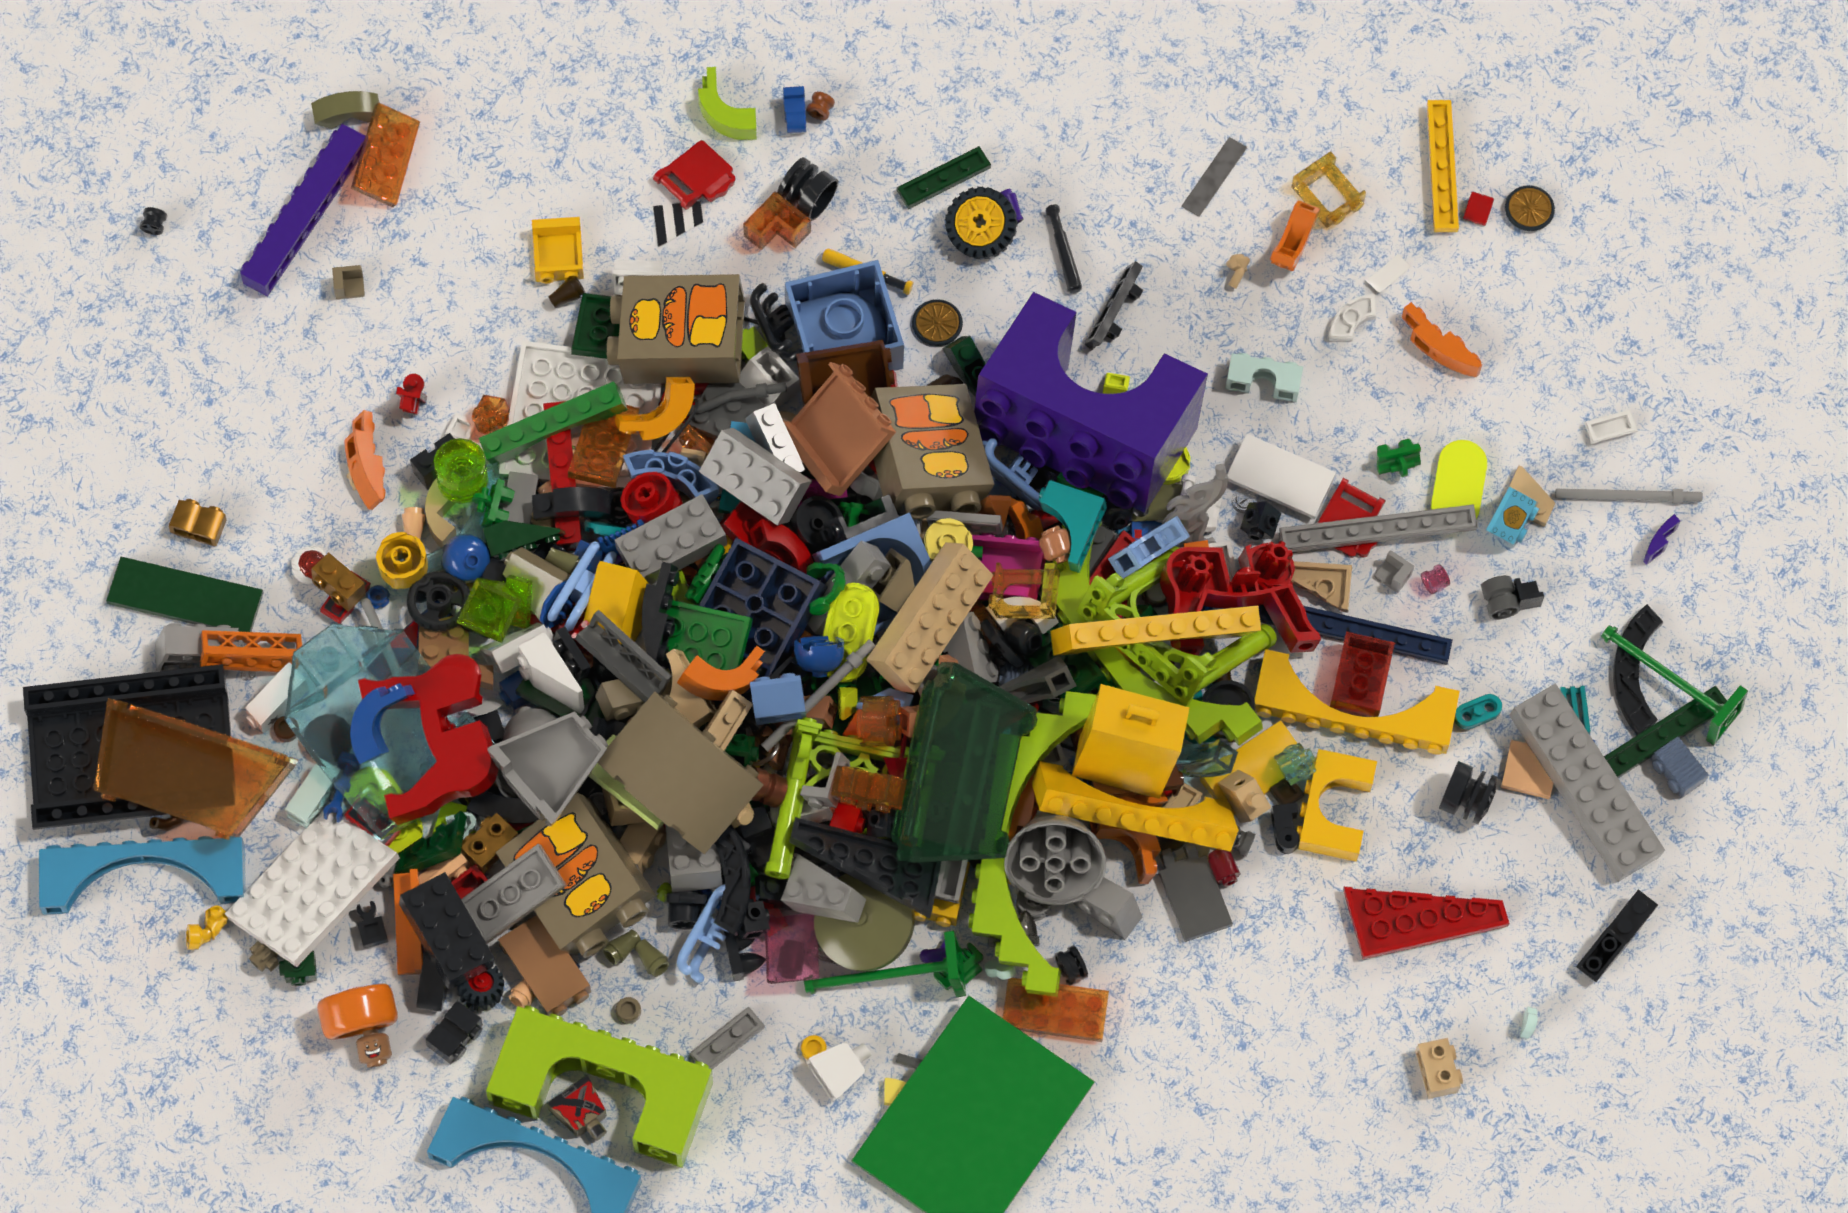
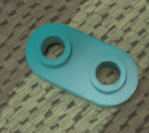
[1454,694,1502,730]

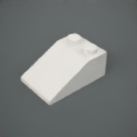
[517,632,584,714]

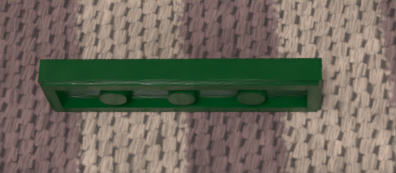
[897,146,991,210]

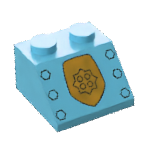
[1486,487,1539,545]

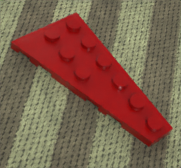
[1343,886,1510,960]

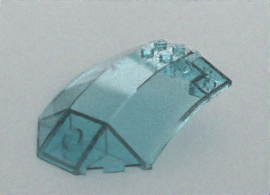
[285,623,495,840]

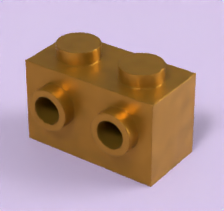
[311,552,365,612]
[461,813,518,874]

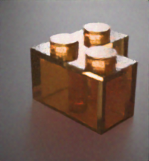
[743,192,811,250]
[831,765,907,813]

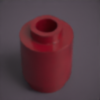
[1208,849,1241,887]

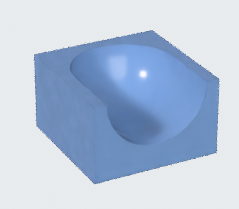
[785,260,904,371]
[811,512,932,635]

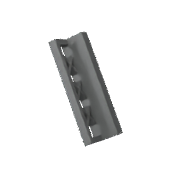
[575,610,672,702]

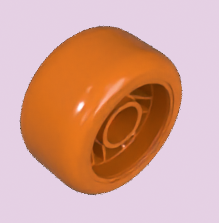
[317,984,398,1040]

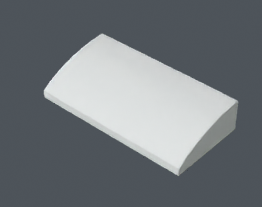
[1227,434,1336,519]

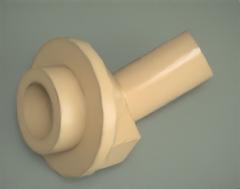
[1226,254,1250,289]

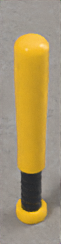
[822,248,914,295]

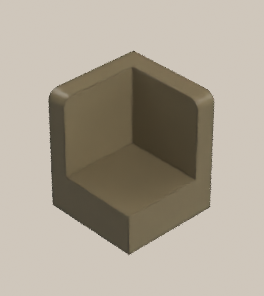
[332,265,365,300]

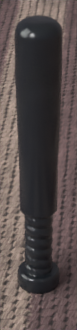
[1046,204,1082,293]

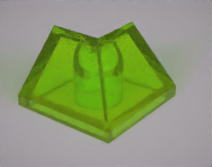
[457,578,522,643]

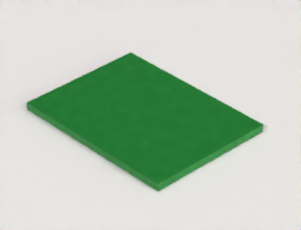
[851,995,1095,1213]

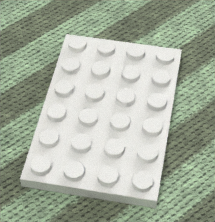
[225,811,400,967]

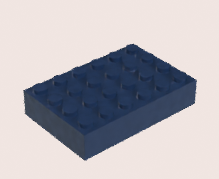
[666,538,827,701]

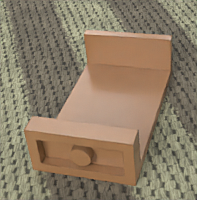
[498,915,591,1016]

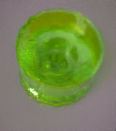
[434,438,489,504]

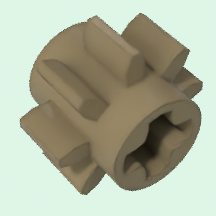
[249,941,279,972]

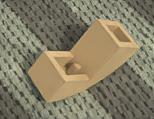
[425,478,457,549]

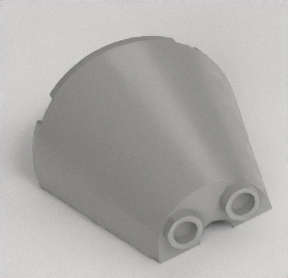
[487,711,608,827]

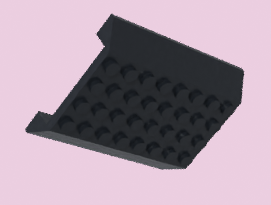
[23,664,236,830]

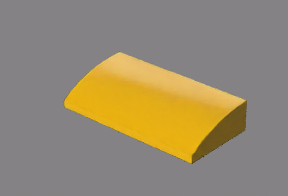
[1199,720,1309,816]

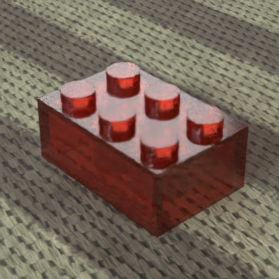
[1330,632,1395,717]

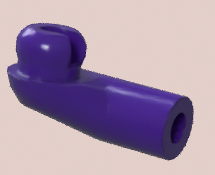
[919,939,946,963]

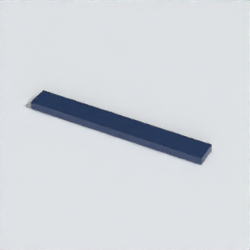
[1258,605,1453,665]

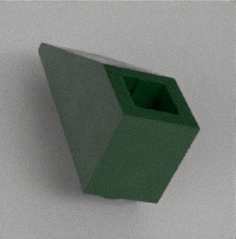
[942,336,986,398]
[482,520,566,561]

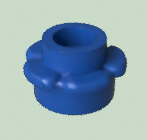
[366,585,390,609]

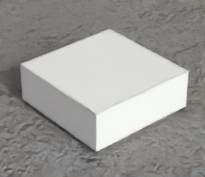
[445,413,478,446]

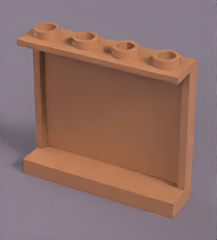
[783,362,896,496]

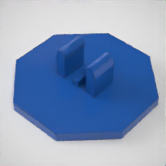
[540,580,574,628]

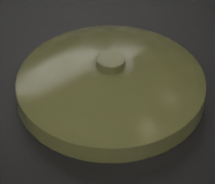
[814,874,915,972]

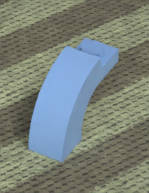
[1108,516,1190,578]

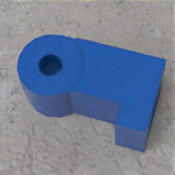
[783,86,806,133]

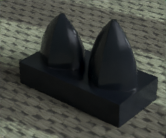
[723,930,766,982]

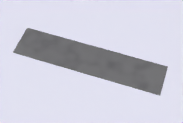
[1181,137,1247,217]

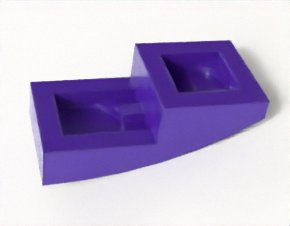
[1643,514,1680,565]

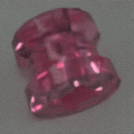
[1421,564,1450,594]

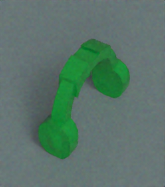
[806,562,846,615]

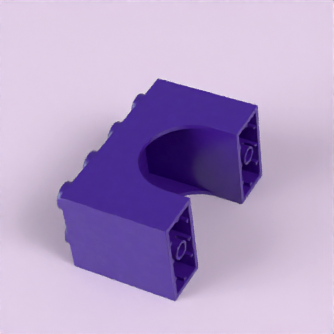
[974,292,1208,513]

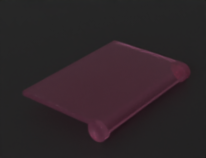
[765,914,819,984]

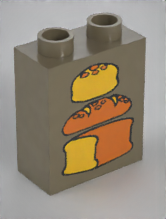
[607,274,745,384]
[870,384,994,520]
[496,793,656,958]

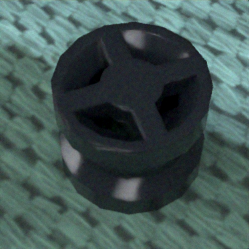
[139,207,167,235]

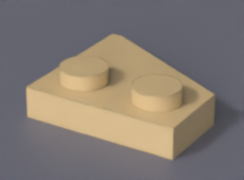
[1509,465,1555,527]

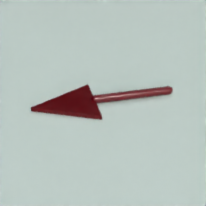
[884,735,920,791]

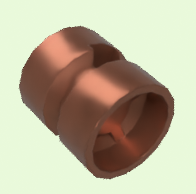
[751,766,788,808]

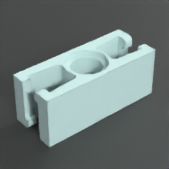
[285,758,341,828]

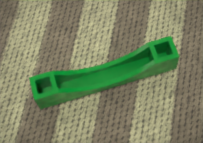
[479,381,628,466]

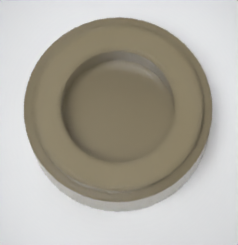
[615,997,641,1024]

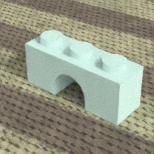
[1225,353,1303,402]

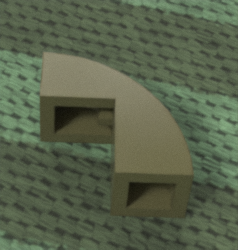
[311,91,382,129]

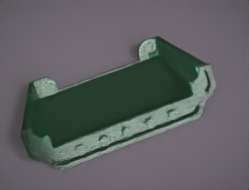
[891,662,1037,863]

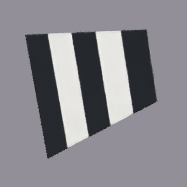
[653,201,703,247]

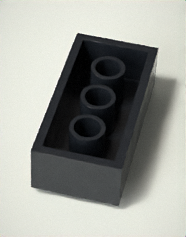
[399,872,495,990]

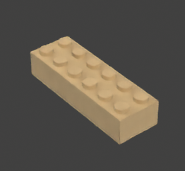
[866,542,993,693]

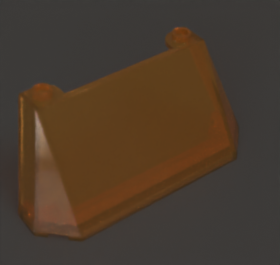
[94,698,298,840]

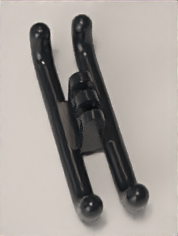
[750,283,803,362]

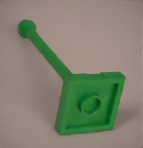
[1601,625,1748,746]
[804,931,967,997]

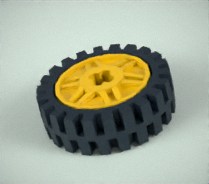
[945,186,1017,259]

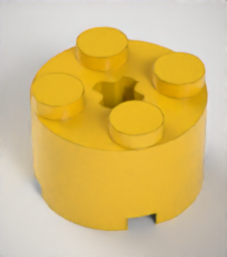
[376,532,428,589]

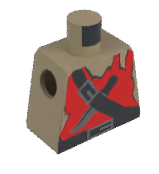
[547,1075,607,1141]

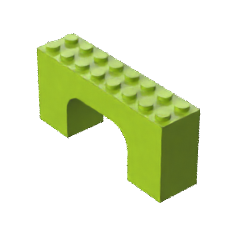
[486,1006,713,1168]

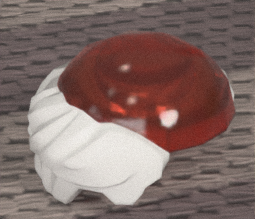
[291,546,326,584]

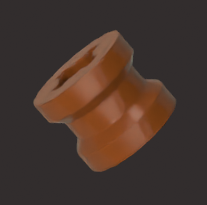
[806,92,835,121]

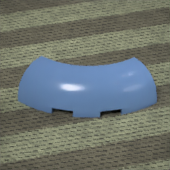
[623,450,719,505]

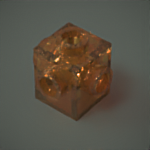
[471,395,510,435]

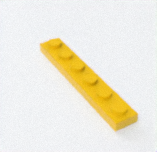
[1427,100,1459,232]

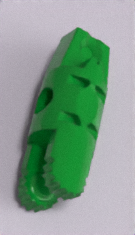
[685,544,727,604]

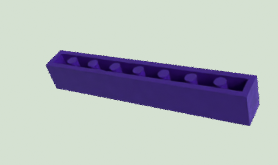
[240,124,369,297]

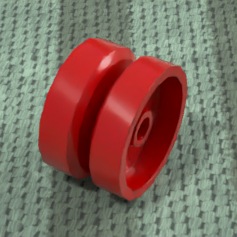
[621,472,683,526]

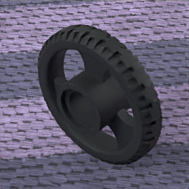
[407,571,471,631]

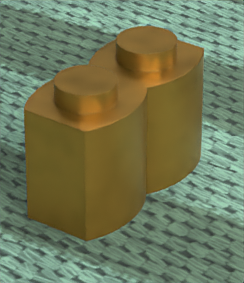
[169,499,227,546]

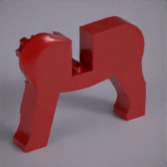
[1160,541,1321,656]
[358,654,499,825]

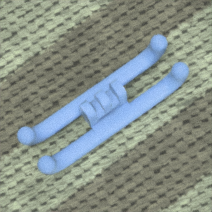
[547,541,617,631]
[677,884,728,983]

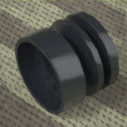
[776,157,839,221]
[1439,761,1498,825]

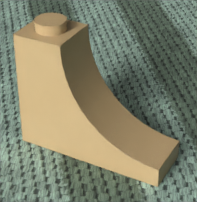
[666,649,717,728]

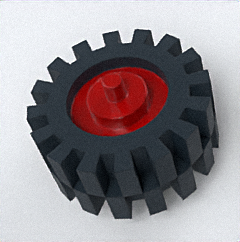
[457,966,504,1011]

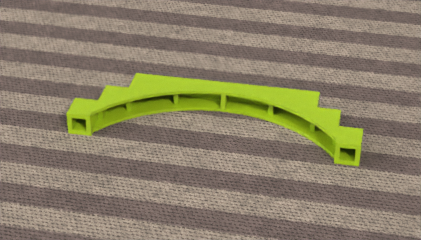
[1042,522,1263,746]
[968,691,1097,997]

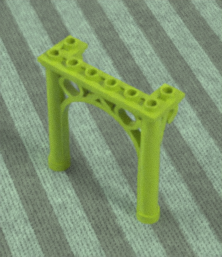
[1077,546,1277,707]
[764,717,946,879]

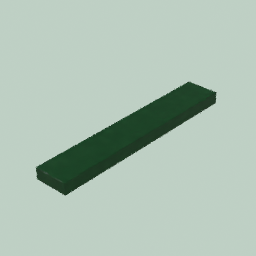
[1604,685,1727,778]

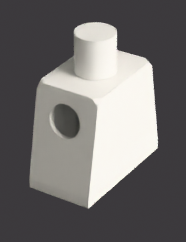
[806,1042,871,1102]

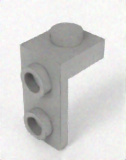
[800,752,850,809]

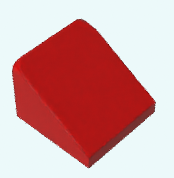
[1463,192,1494,226]

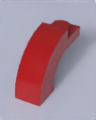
[749,519,814,574]

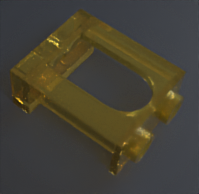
[1291,151,1366,228]
[989,563,1060,619]

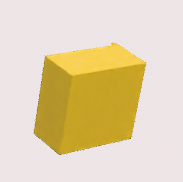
[1072,684,1190,799]

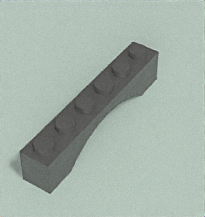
[931,655,1076,754]

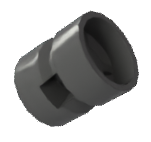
[1481,575,1520,620]

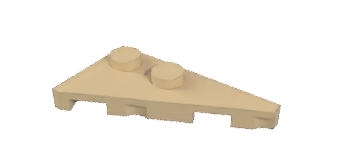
[1291,561,1352,613]

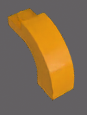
[615,377,695,440]

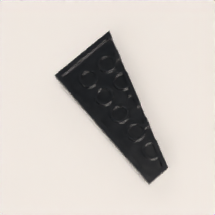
[789,817,943,919]

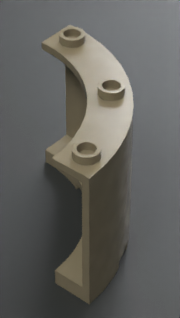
[598,692,764,854]

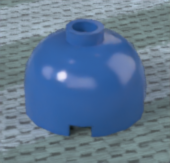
[441,534,491,583]
[794,636,844,677]

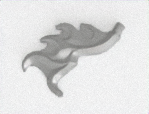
[1162,464,1228,544]

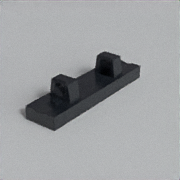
[1084,261,1143,350]

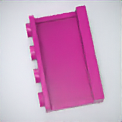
[971,533,1046,601]

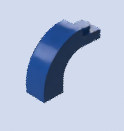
[350,683,415,764]

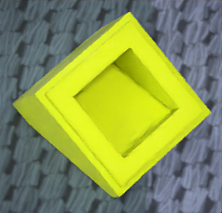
[1103,373,1130,394]
[838,687,858,720]

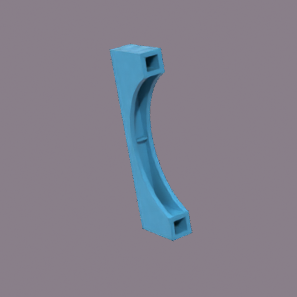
[39,835,246,915]
[427,1097,642,1213]

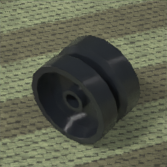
[782,496,843,555]
[1201,680,1257,743]

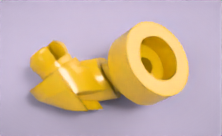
[186,905,228,950]

